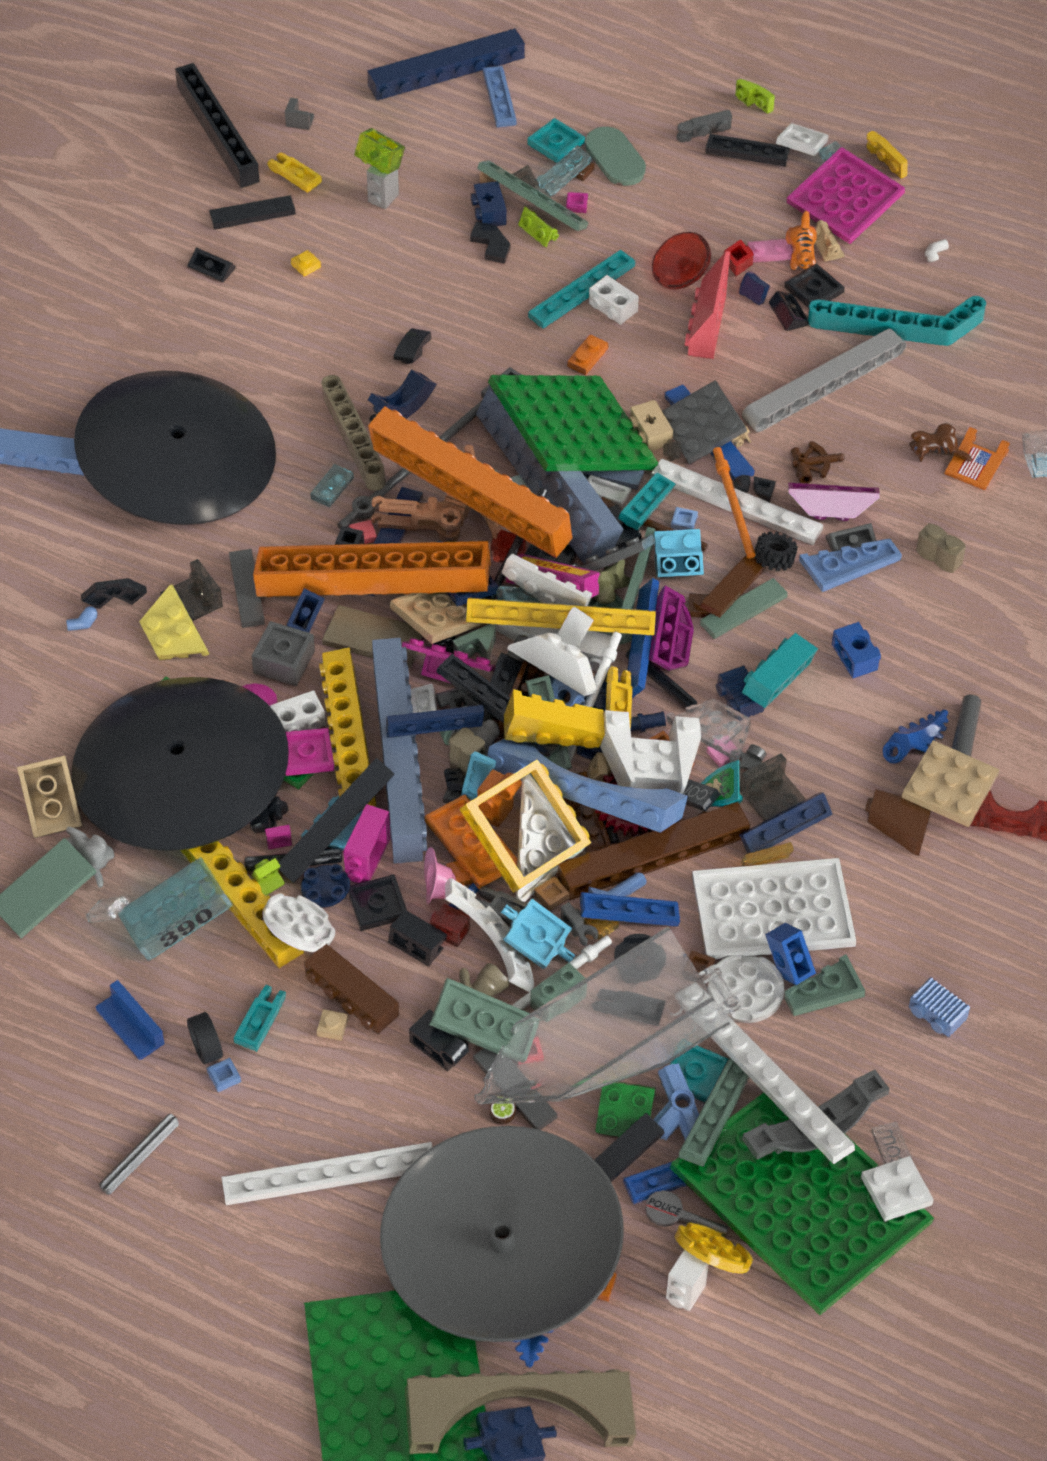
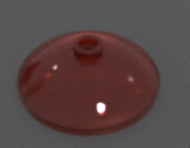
[652,232,711,290]

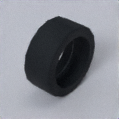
[187,1012,223,1065]

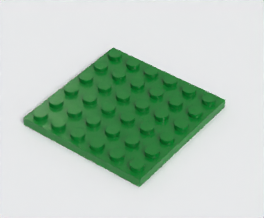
[488,374,659,471]

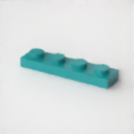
[618,472,676,530]

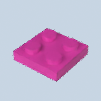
[286,728,334,776]

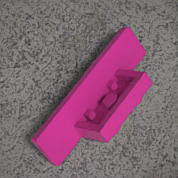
[401,638,495,683]

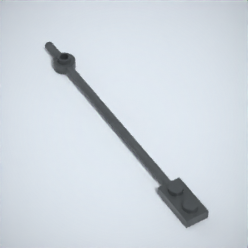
[337,367,522,529]

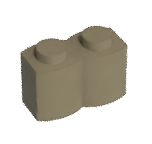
[916,523,966,573]

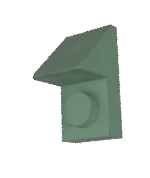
[453,624,496,659]

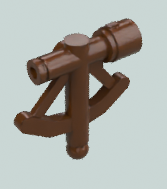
[791,441,845,484]

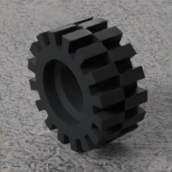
[754,531,798,571]

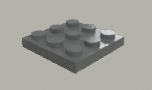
[662,380,747,465]

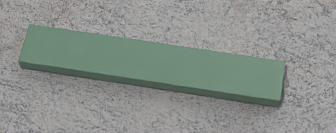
[477,160,589,231]
[620,527,656,640]
[679,1058,750,1167]

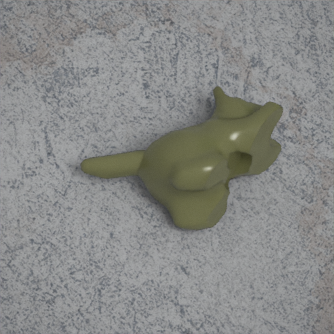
[591,559,631,604]

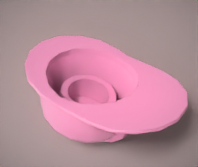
[424,847,456,904]

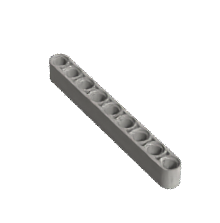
[742,329,907,432]

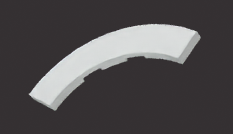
[445,878,534,992]

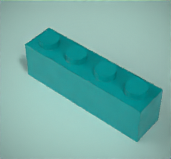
[742,633,818,708]

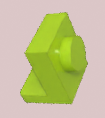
[251,858,284,896]

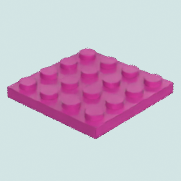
[787,147,905,244]

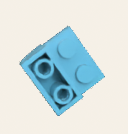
[654,529,704,577]

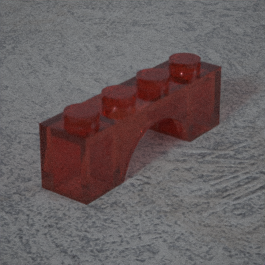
[970,790,1047,841]

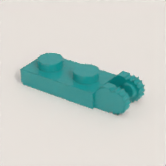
[233,985,286,1052]

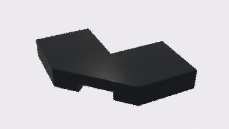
[470,222,511,264]
[81,578,147,609]

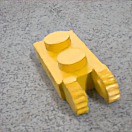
[866,131,907,179]
[267,152,322,193]
[606,666,632,728]

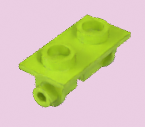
[518,207,559,248]

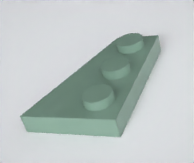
[784,954,865,1016]

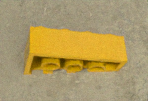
[504,689,605,748]

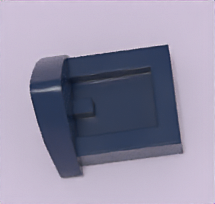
[739,271,770,305]

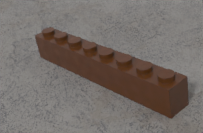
[558,802,750,901]

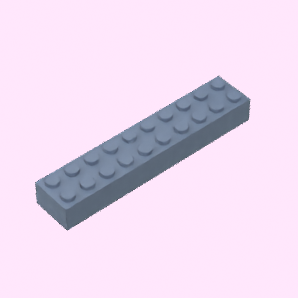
[476,385,623,564]
[372,638,427,864]

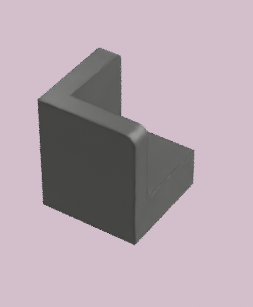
[285,97,314,130]

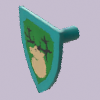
[701,760,743,807]

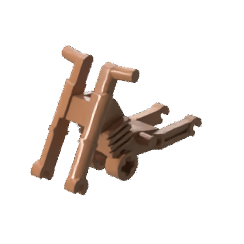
[371,444,506,544]

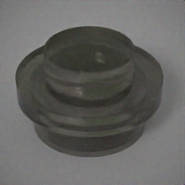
[663,439,681,461]

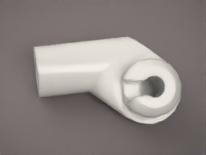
[924,239,949,262]

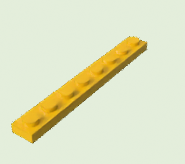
[466,598,656,635]

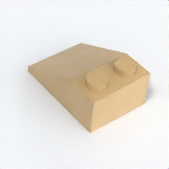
[17,756,82,838]

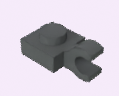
[560,902,598,946]

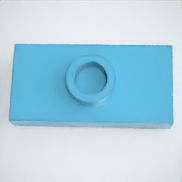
[461,751,496,800]

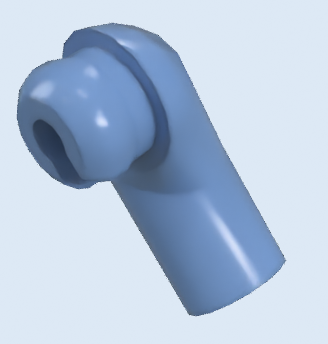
[66,606,98,631]

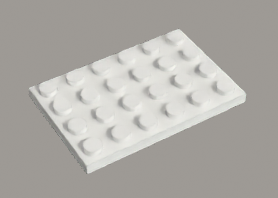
[692,858,856,959]

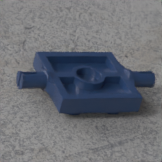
[463,1406,557,1461]

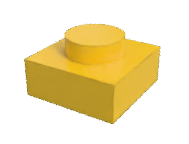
[291,250,321,277]

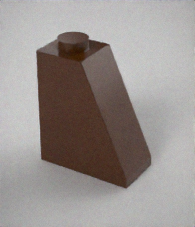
[865,789,931,856]

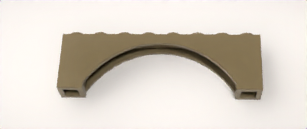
[405,1369,636,1454]

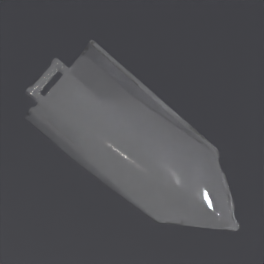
[474,927,742,1105]

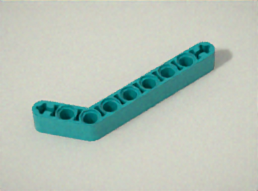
[808,296,986,346]

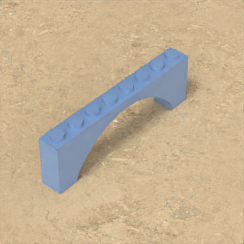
[487,739,688,832]

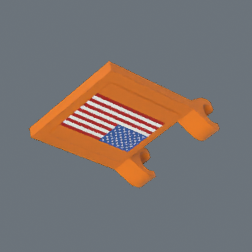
[944,427,1010,490]

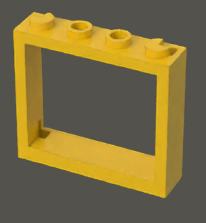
[459,760,591,893]

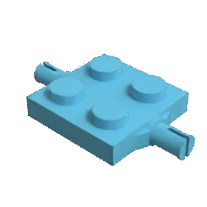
[501,899,575,969]

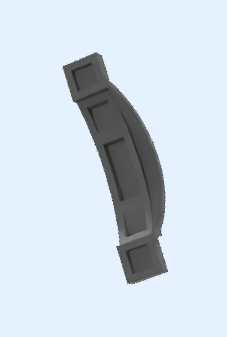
[742,1070,890,1160]

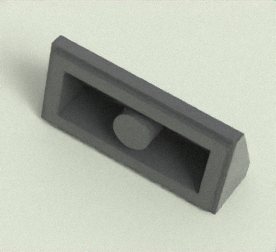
[826,523,876,552]

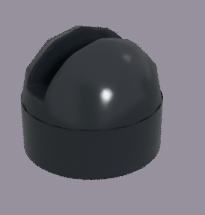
[734,475,751,493]

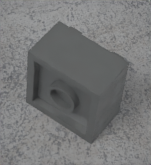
[251,621,315,686]

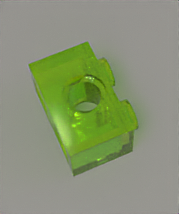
[354,128,405,174]

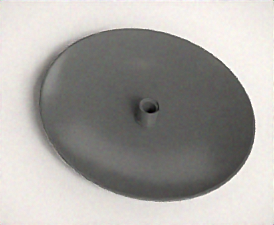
[380,1126,624,1342]

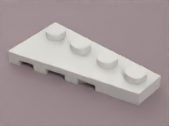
[502,554,593,606]

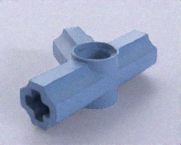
[653,1064,699,1141]

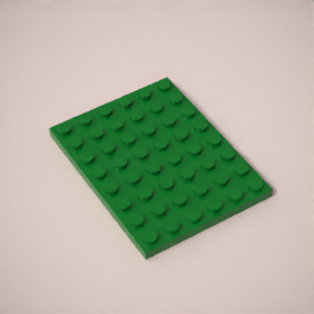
[670,1092,934,1316]
[304,1290,488,1461]

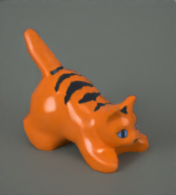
[786,210,817,270]

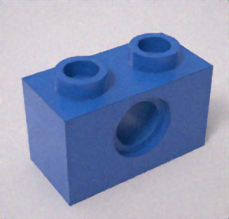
[832,622,881,679]
[765,923,816,985]

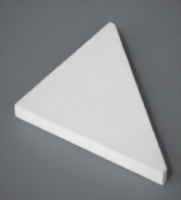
[516,774,585,902]

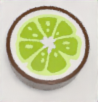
[490,1097,516,1124]

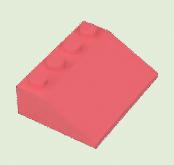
[685,251,730,359]

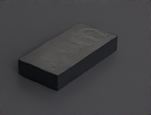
[683,779,720,812]

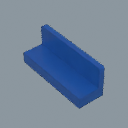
[96,980,165,1060]

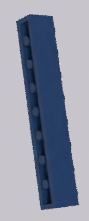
[367,28,525,101]

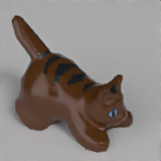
[909,423,972,462]

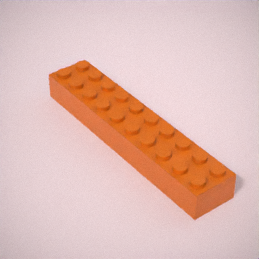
[368,406,572,558]
[253,541,491,597]

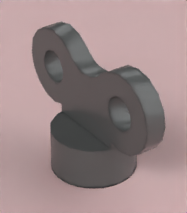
[729,744,768,781]

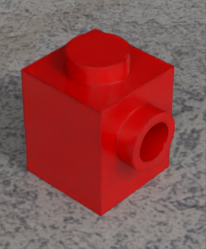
[724,239,754,277]

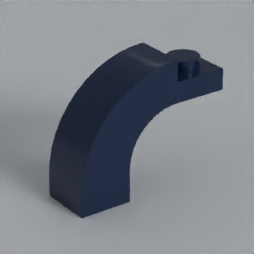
[367,369,437,419]

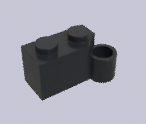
[409,1009,469,1071]

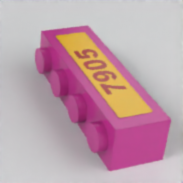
[506,554,600,598]

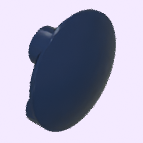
[301,864,350,908]

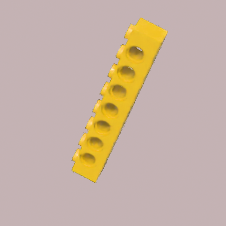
[319,648,377,810]
[180,841,304,968]

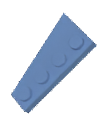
[799,539,902,592]

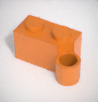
[477,769,522,828]

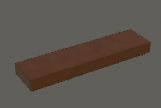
[700,555,766,618]
[575,771,611,853]

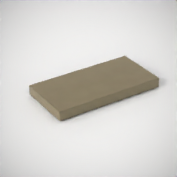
[322,605,424,668]

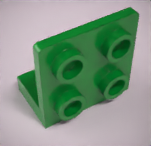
[595,1079,656,1137]

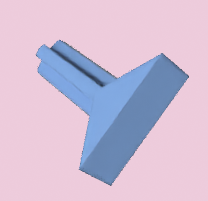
[588,873,647,922]

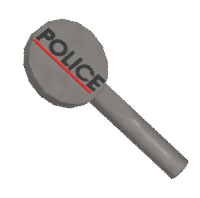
[645,1191,729,1237]

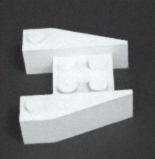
[600,710,701,794]

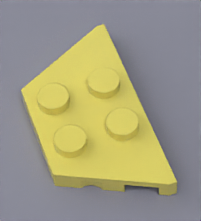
[139,584,210,660]

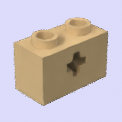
[628,400,673,452]

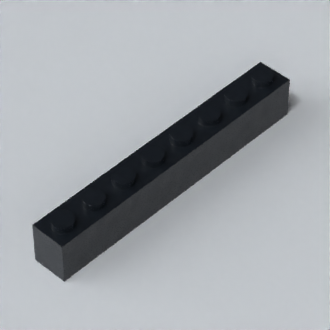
[175,62,260,188]

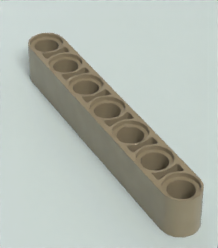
[321,375,386,491]

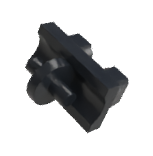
[250,796,288,834]

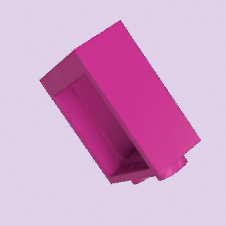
[343,804,391,883]

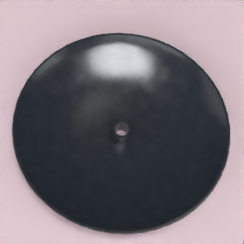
[74,370,276,525]
[72,677,289,851]

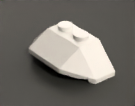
[507,633,597,696]

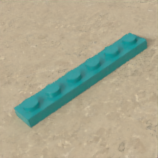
[528,249,635,329]

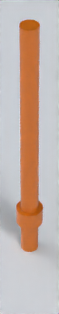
[713,447,756,559]

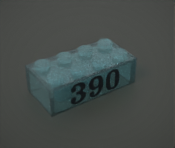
[116,857,233,961]

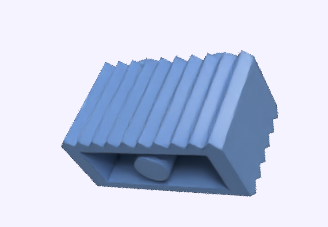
[909,977,970,1037]

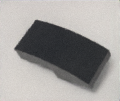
[393,328,431,364]

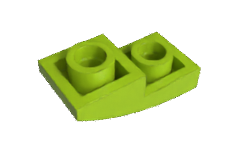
[735,79,775,114]

